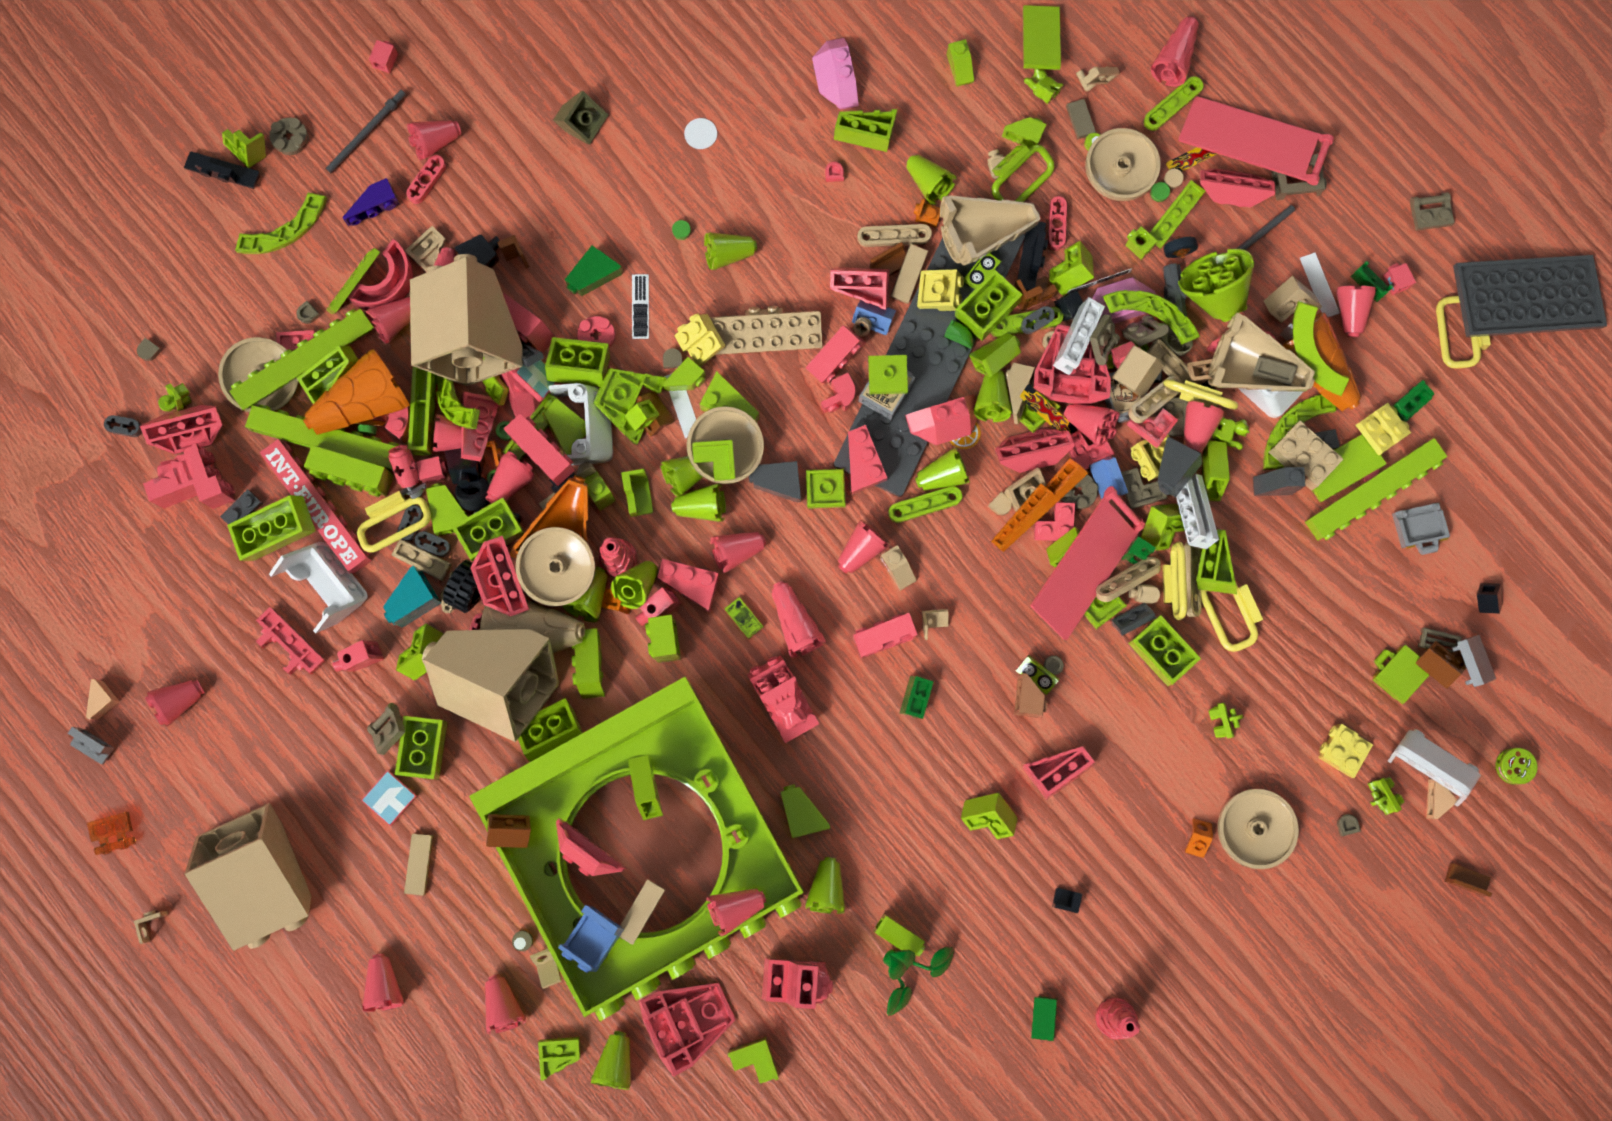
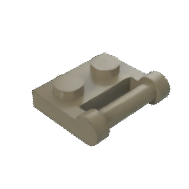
[1410,192,1455,231]
[1090,314,1120,365]
[1122,315,1169,347]
[367,703,406,755]

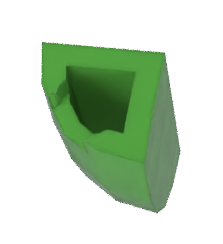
[944,320,973,349]

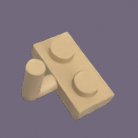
[1076,66,1120,92]

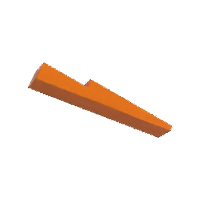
[991,458,1088,552]

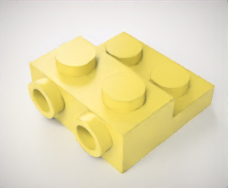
[917,269,964,311]
[674,313,725,366]
[1356,403,1411,455]
[1130,434,1170,481]
[1318,724,1373,778]

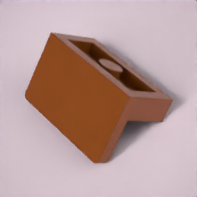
[497,235,529,268]
[870,242,906,276]
[633,391,675,437]
[486,814,531,848]
[1444,863,1492,897]

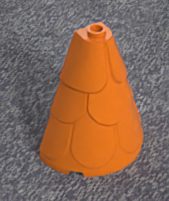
[1282,312,1361,411]
[303,349,410,435]
[509,476,588,559]

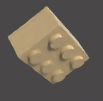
[1269,421,1343,491]

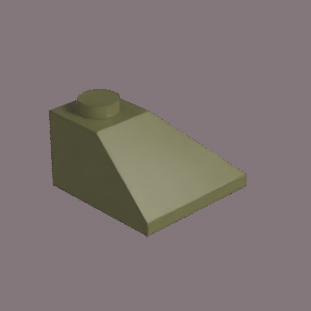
[553,91,608,145]

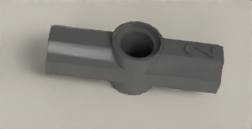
[1163,263,1187,317]

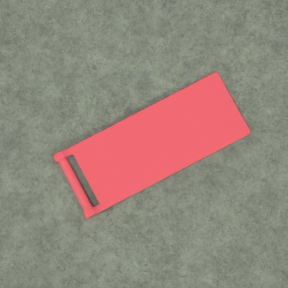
[1178,96,1334,186]
[1031,486,1146,640]

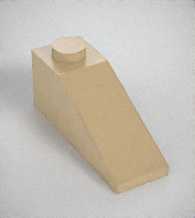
[1005,363,1035,424]

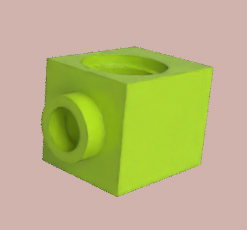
[1125,226,1158,260]
[625,399,660,431]

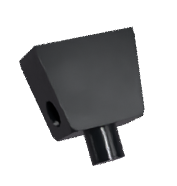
[454,234,500,269]
[445,449,485,488]

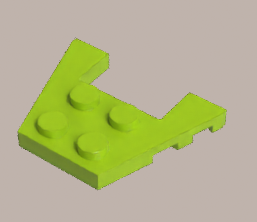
[593,368,667,444]

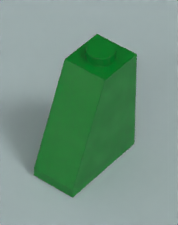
[565,245,623,296]

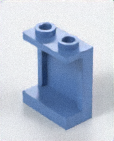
[558,905,624,973]

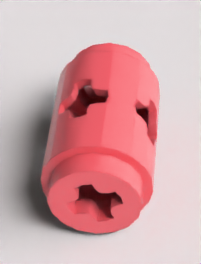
[388,445,419,488]

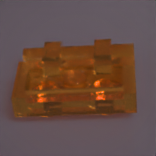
[87,812,136,855]

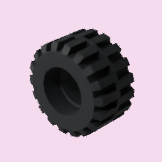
[443,560,481,613]

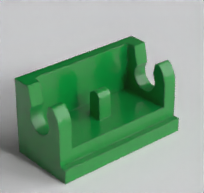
[1350,261,1394,302]
[1393,380,1435,422]
[1121,536,1156,565]
[900,676,934,719]
[1031,996,1058,1041]

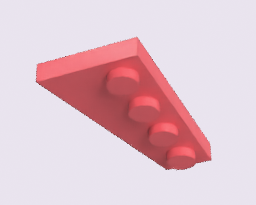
[461,392,499,462]

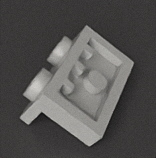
[68,727,114,764]

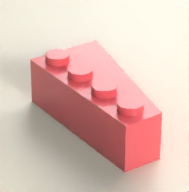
[504,413,575,486]

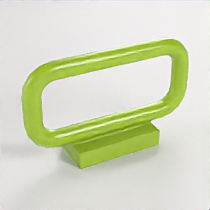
[992,144,1055,202]

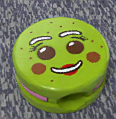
[1495,748,1538,785]

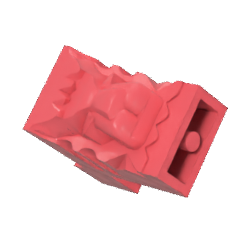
[143,443,235,509]
[747,656,819,743]
[762,958,833,1009]

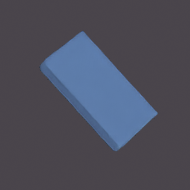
[852,300,896,335]
[1089,456,1128,499]

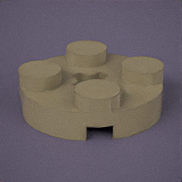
[270,118,309,155]
[1060,475,1098,510]

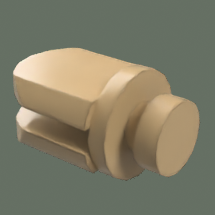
[987,149,1005,179]
[1129,584,1160,604]

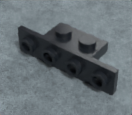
[184,151,260,189]
[1017,222,1048,291]

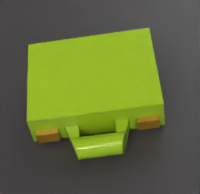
[1373,645,1429,704]

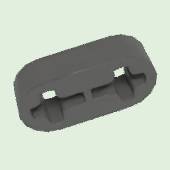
[1021,306,1055,334]
[104,415,142,437]
[397,505,423,541]
[415,531,451,557]

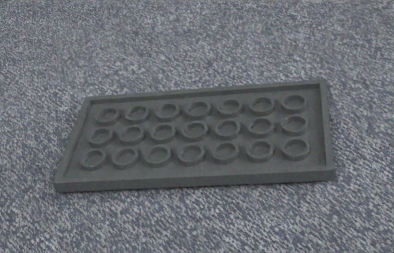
[1453,255,1607,337]

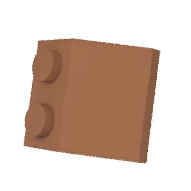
[1014,673,1047,718]

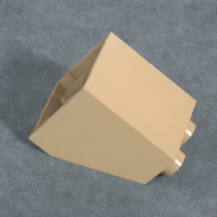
[410,254,523,386]
[422,629,559,742]
[185,803,311,951]

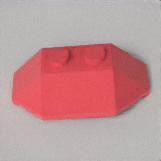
[1200,169,1276,208]
[500,369,546,418]
[905,394,977,445]
[140,405,223,454]
[995,428,1075,473]
[470,536,529,616]
[556,818,626,876]

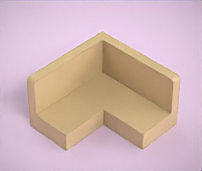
[1264,275,1322,323]

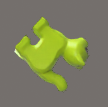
[1024,69,1063,104]
[1211,417,1250,450]

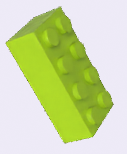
[304,445,394,497]
[227,495,316,561]

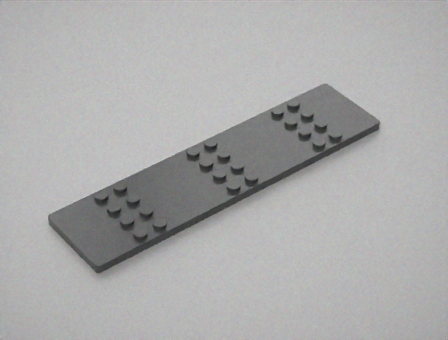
[834,234,1025,497]

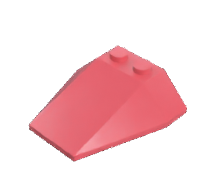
[1033,325,1111,405]
[639,983,736,1077]

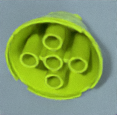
[1178,249,1254,322]

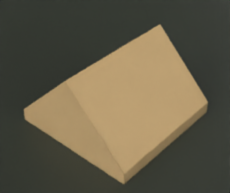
[1112,345,1164,398]
[1004,467,1046,512]

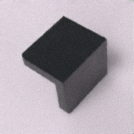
[1054,290,1083,321]
[1477,583,1503,614]
[1052,888,1082,913]

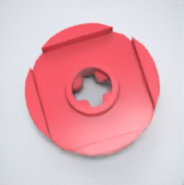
[577,316,615,348]

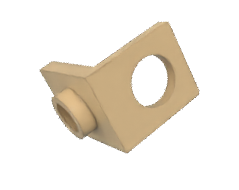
[922,609,948,640]
[134,910,168,944]
[530,949,562,989]

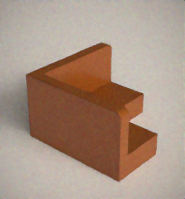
[1014,277,1057,312]
[1416,641,1467,689]

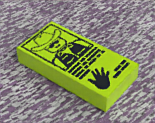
[724,597,763,639]

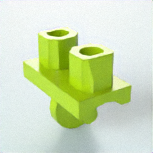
[158,383,192,412]
[1208,703,1244,739]
[1368,777,1404,815]

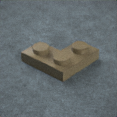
[1150,398,1188,437]
[1121,468,1167,509]

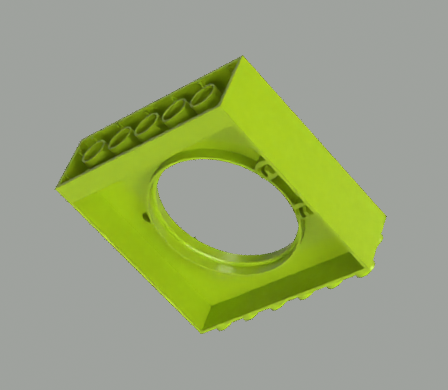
[469,677,804,1021]

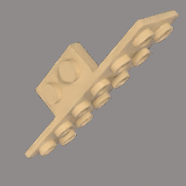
[710,306,822,355]

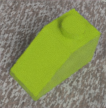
[946,39,974,87]
[1002,117,1046,148]
[663,357,706,391]

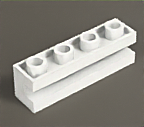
[1053,297,1105,375]
[1176,474,1219,549]

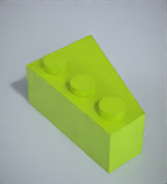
[834,109,897,152]
[297,345,359,404]
[699,371,759,423]
[1196,529,1237,594]
[572,628,605,699]

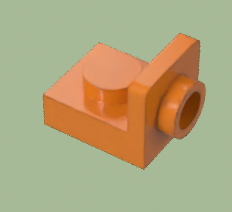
[913,199,940,228]
[601,589,630,615]

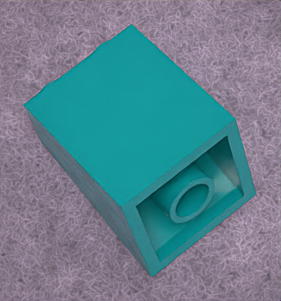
[383,565,441,628]

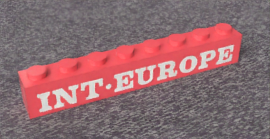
[259,439,372,574]

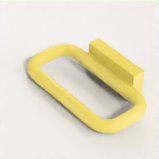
[1436,296,1491,369]
[1163,379,1238,410]
[357,491,431,552]
[1162,542,1187,620]
[1201,584,1263,652]

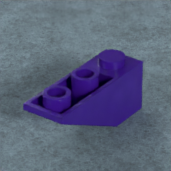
[343,178,399,226]

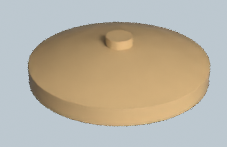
[1085,128,1160,201]
[218,337,298,412]
[687,407,764,484]
[516,527,596,606]
[1217,789,1299,869]

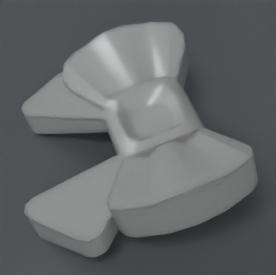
[400,483,427,499]

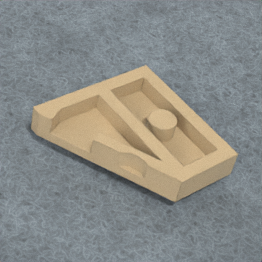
[405,226,446,272]

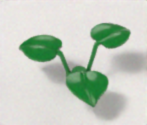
[883,947,954,1016]

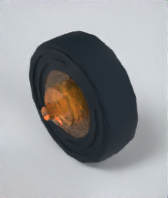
[1163,236,1198,259]

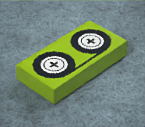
[964,253,1001,289]
[1016,655,1059,695]

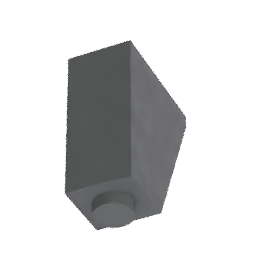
[1158,437,1202,497]
[749,461,801,503]
[1253,467,1306,496]

